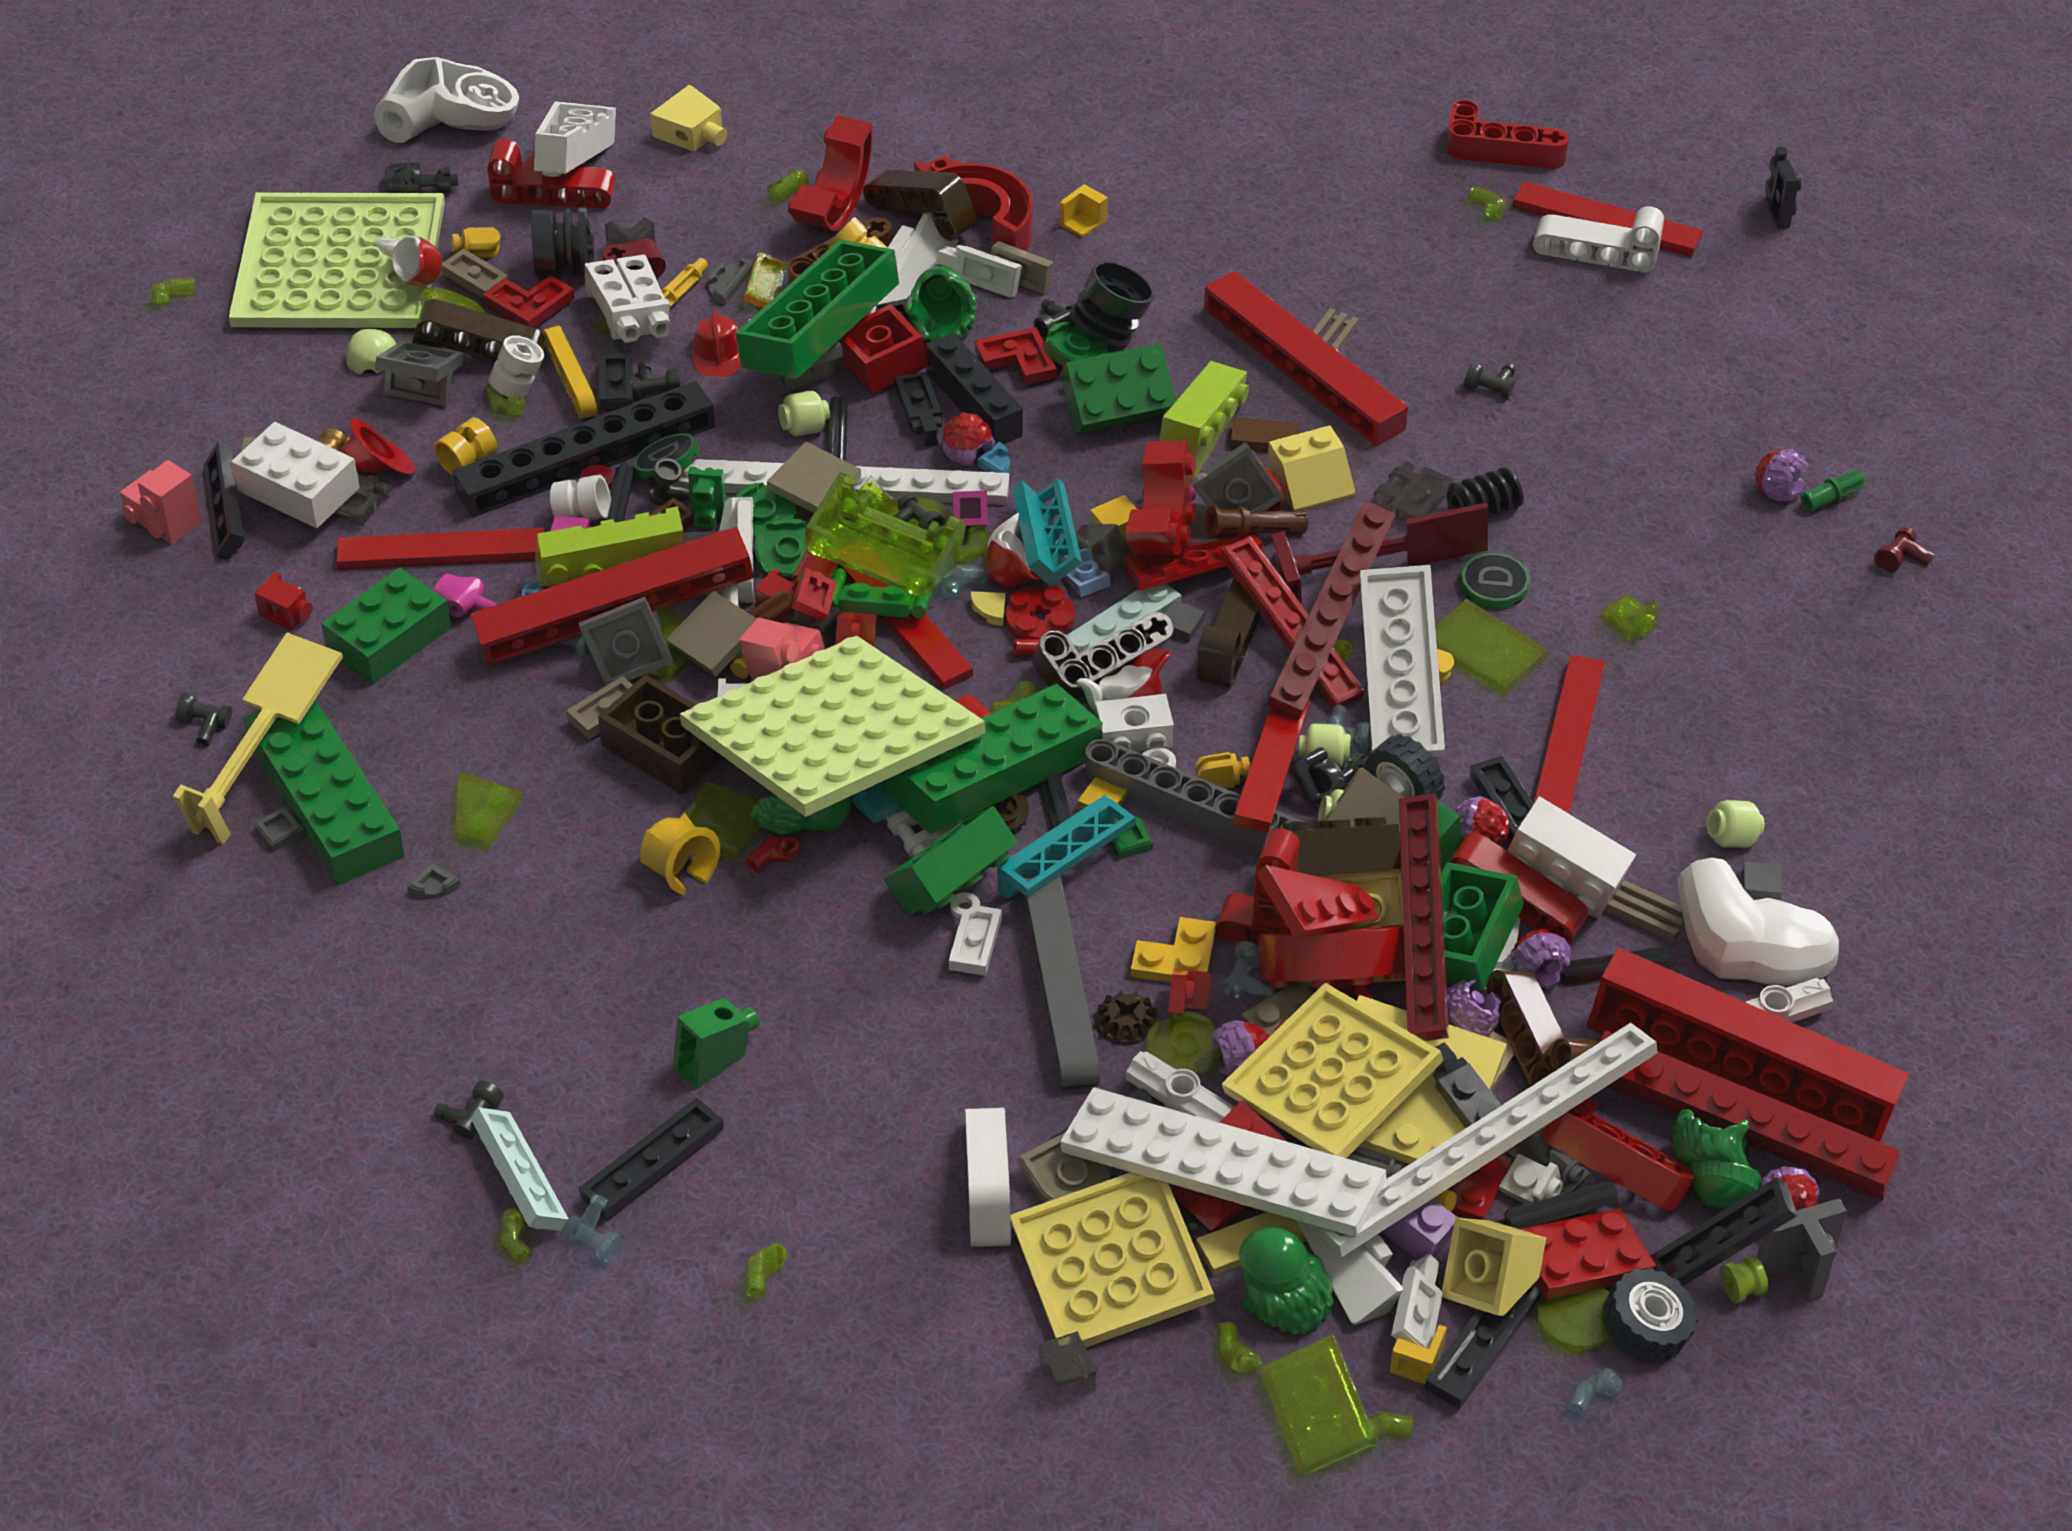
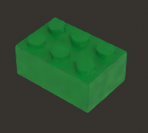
[1060,343,1177,436]
[321,567,451,685]
[883,806,1018,915]
[1441,862,1524,991]

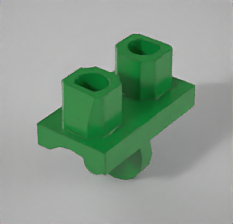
[688,467,726,528]

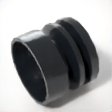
[531,208,595,277]
[1071,261,1155,347]

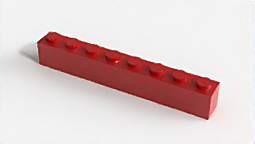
[1204,271,1408,447]
[470,527,754,666]
[1599,1030,1900,1200]

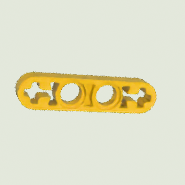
[543,326,597,420]

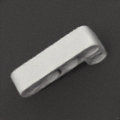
[1533,206,1664,273]
[965,1108,1011,1247]

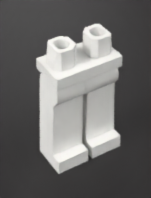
[585,255,670,343]

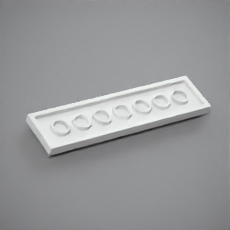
[1060,1087,1386,1238]

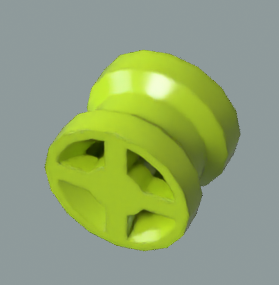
[1719,1255,1768,1303]

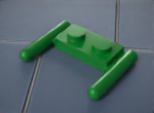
[829,568,935,618]

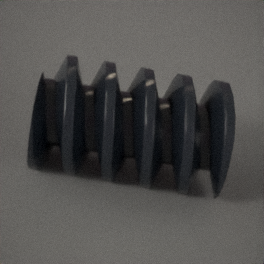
[1446,467,1524,514]

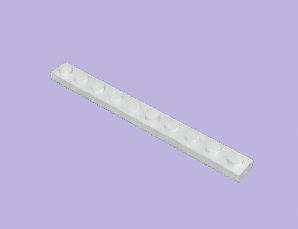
[674,459,1009,505]
[1316,1023,1658,1257]

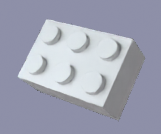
[231,422,360,528]
[1507,796,1636,919]

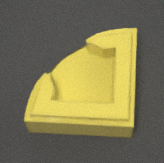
[971,592,1005,626]

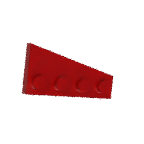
[1121,532,1263,591]
[1255,865,1380,939]

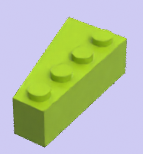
[1159,361,1249,480]
[535,506,683,586]

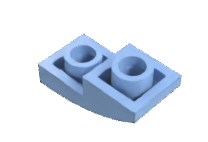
[1055,535,1111,598]

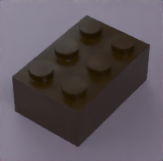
[598,674,723,794]
[1282,817,1401,875]

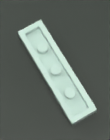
[1066,583,1181,653]
[471,1107,569,1231]

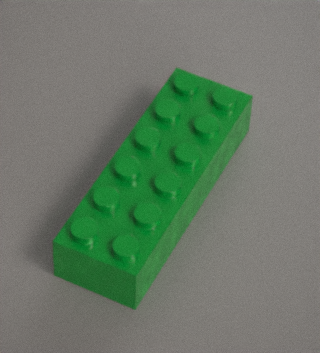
[735,240,900,379]
[885,684,1103,834]
[243,700,405,886]

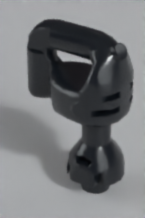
[384,162,459,193]
[1294,747,1369,808]

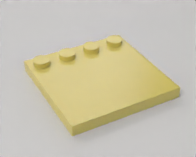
[1222,983,1443,1158]
[1357,995,1507,1164]
[1010,1172,1215,1355]

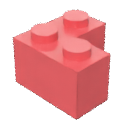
[120,460,202,544]
[739,617,825,682]

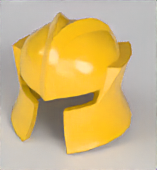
[640,812,721,895]

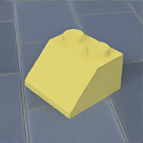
[1267,426,1356,512]
[1442,1217,1546,1316]

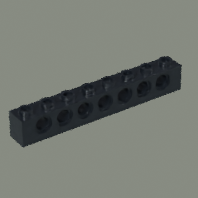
[452,381,715,518]

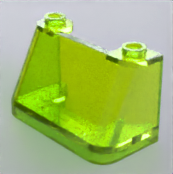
[805,472,966,596]

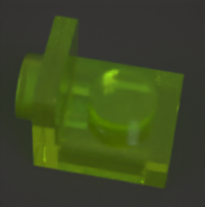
[850,475,898,529]
[1601,594,1659,640]

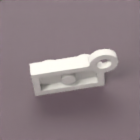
[949,892,1002,976]

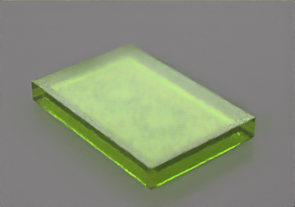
[1435,599,1549,696]
[1258,1334,1378,1476]

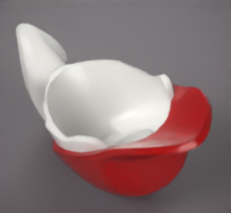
[374,236,442,286]
[984,513,1041,589]
[1076,648,1171,713]

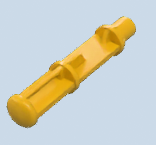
[661,258,708,308]

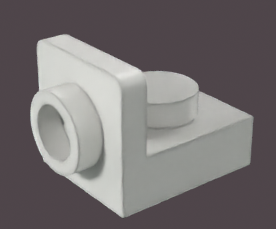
[1499,1154,1563,1204]

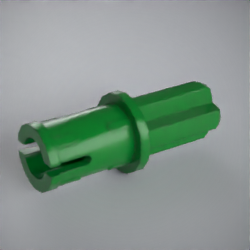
[1800,469,1866,513]

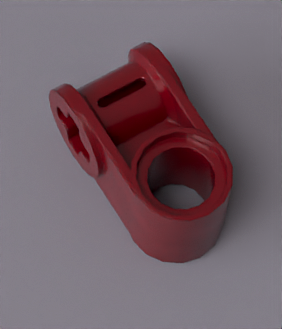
[602,238,666,279]

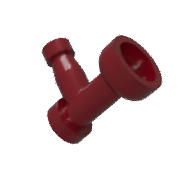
[1874,527,1935,573]

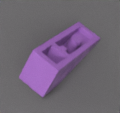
[1381,1177,1457,1260]

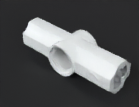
[1746,978,1833,1022]
[1126,1051,1235,1123]

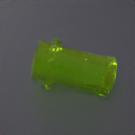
[767,168,809,203]

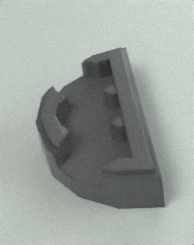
[708,259,756,306]

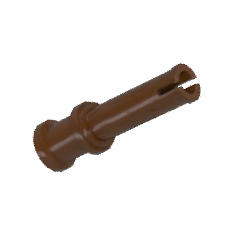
[1205,505,1309,537]

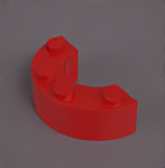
[788,115,873,231]
[932,163,1033,251]
[1125,441,1196,556]
[1258,924,1405,988]

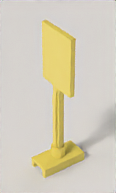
[173,633,343,845]

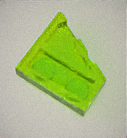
[456,771,524,850]

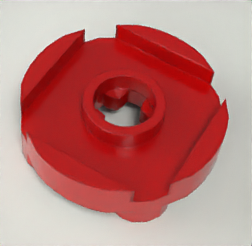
[1006,586,1075,639]

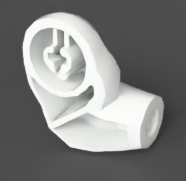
[374,57,519,143]
[1678,858,1839,986]

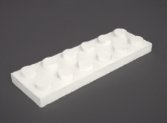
[1360,565,1445,757]

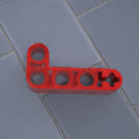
[1446,100,1569,169]
[487,139,616,209]
[1214,828,1300,948]
[1441,833,1588,945]
[1540,1097,1695,1211]

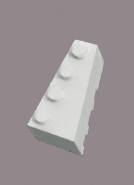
[534,102,616,177]

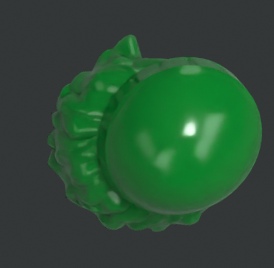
[904,266,978,342]
[751,794,852,835]
[1672,1109,1761,1210]
[1239,1227,1333,1334]

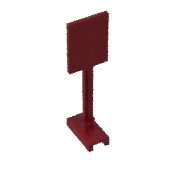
[1271,503,1488,603]

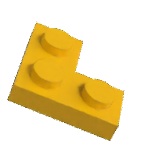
[1131,917,1216,983]

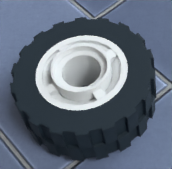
[1365,734,1445,800]
[1602,1268,1698,1362]

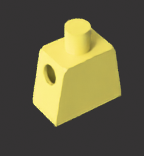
[650,85,727,151]

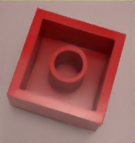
[838,304,929,394]

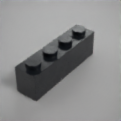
[926,333,1023,445]

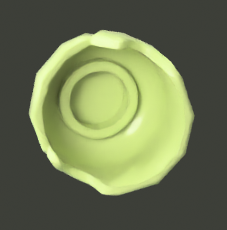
[346,329,396,374]

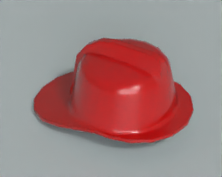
[692,310,741,377]
[339,418,416,475]

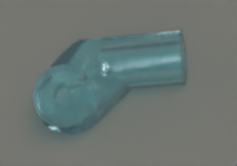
[939,564,988,599]
[1566,1368,1622,1417]

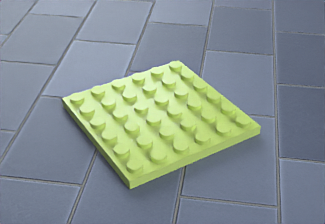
[229,193,445,328]
[680,636,985,817]

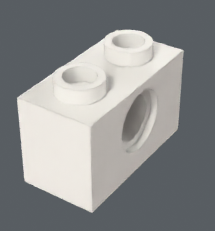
[1095,694,1174,752]

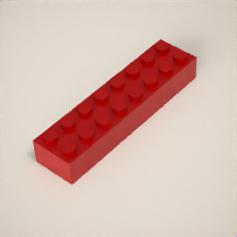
[1586,947,1909,1142]

